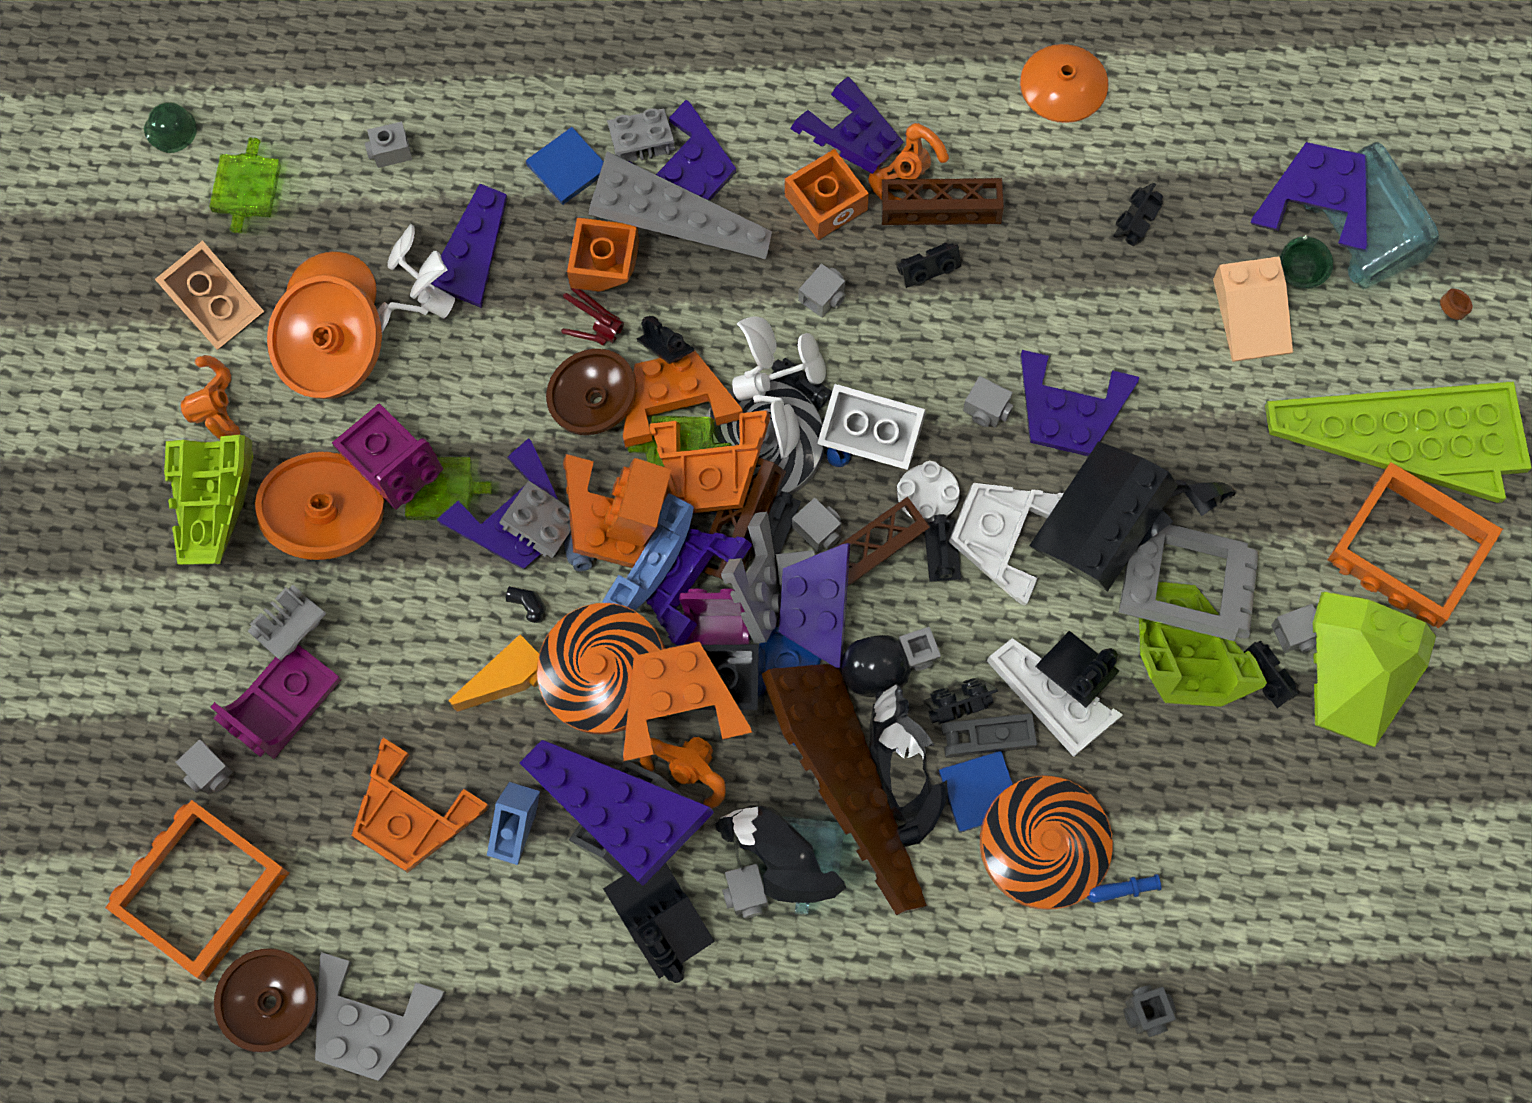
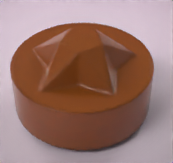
[1440,289,1473,320]

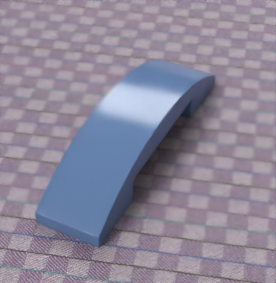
[602,493,694,611]

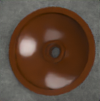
[546,349,637,435]
[214,948,317,1053]

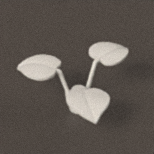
[377,224,455,332]
[732,316,826,459]

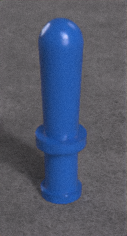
[1087,874,1162,903]

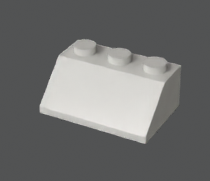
[817,384,926,470]

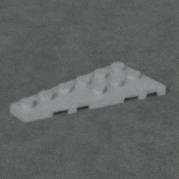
[588,151,772,259]

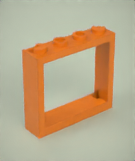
[1327,462,1503,628]
[105,800,290,981]

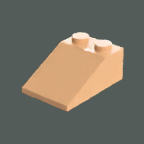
[155,240,264,350]
[1213,256,1293,362]

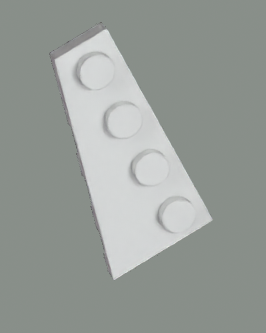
[987,638,1122,757]

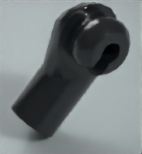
[506,586,546,623]

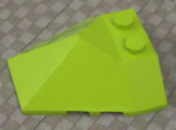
[164,435,253,565]
[1139,582,1267,707]
[1313,592,1436,747]

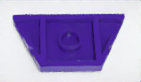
[779,543,851,668]

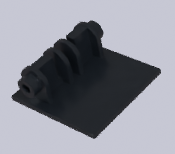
[1035,631,1119,708]
[923,678,998,725]
[603,863,686,943]
[630,895,715,983]

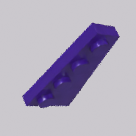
[431,184,507,308]

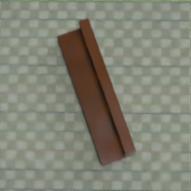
[881,178,1004,225]
[702,457,786,585]
[838,496,930,586]

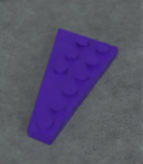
[520,740,714,886]

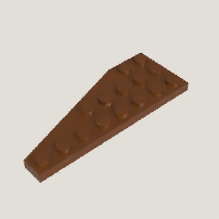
[761,664,927,915]

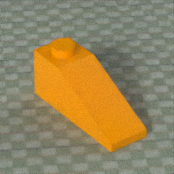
[448,634,539,712]

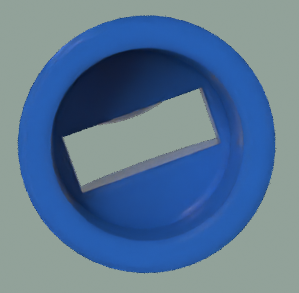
[827,448,851,467]

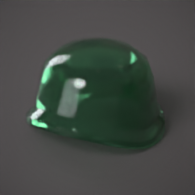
[144,102,197,153]
[1280,236,1333,289]

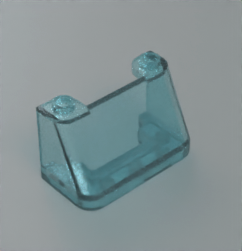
[1304,142,1439,290]

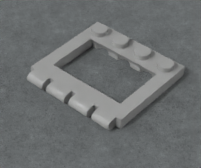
[1118,524,1258,641]

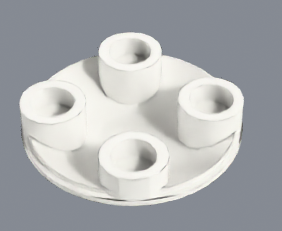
[897,461,960,522]

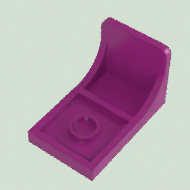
[332,403,444,510]
[679,588,751,645]
[210,645,342,759]

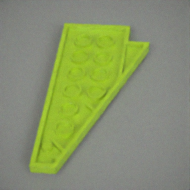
[1265,381,1532,503]

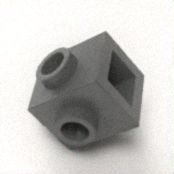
[1123,985,1176,1037]

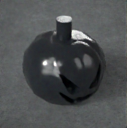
[841,635,913,707]

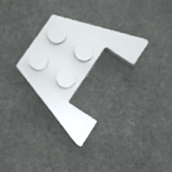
[949,483,1064,606]

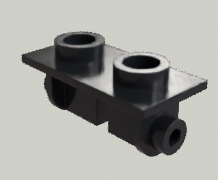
[1113,183,1163,246]
[896,242,961,288]
[636,316,695,364]
[770,358,832,412]
[768,491,801,558]
[924,514,961,582]
[1244,641,1300,709]

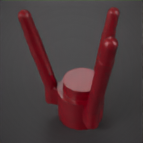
[561,288,624,346]

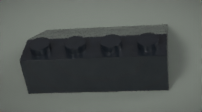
[1029,441,1178,592]

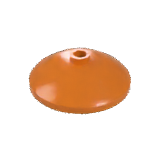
[1020,44,1108,123]
[286,252,377,304]

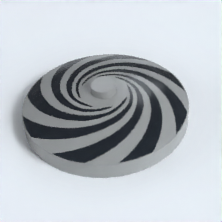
[700,381,824,494]

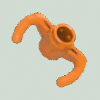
[868,123,949,200]
[181,355,241,439]
[640,737,726,809]

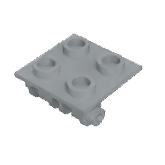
[607,108,675,162]
[499,480,571,558]
[248,585,326,661]

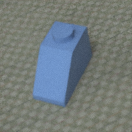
[487,782,540,865]

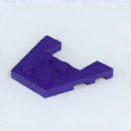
[790,77,904,174]
[628,100,736,201]
[1250,142,1368,252]
[1020,350,1139,456]
[437,438,558,570]
[646,528,752,645]

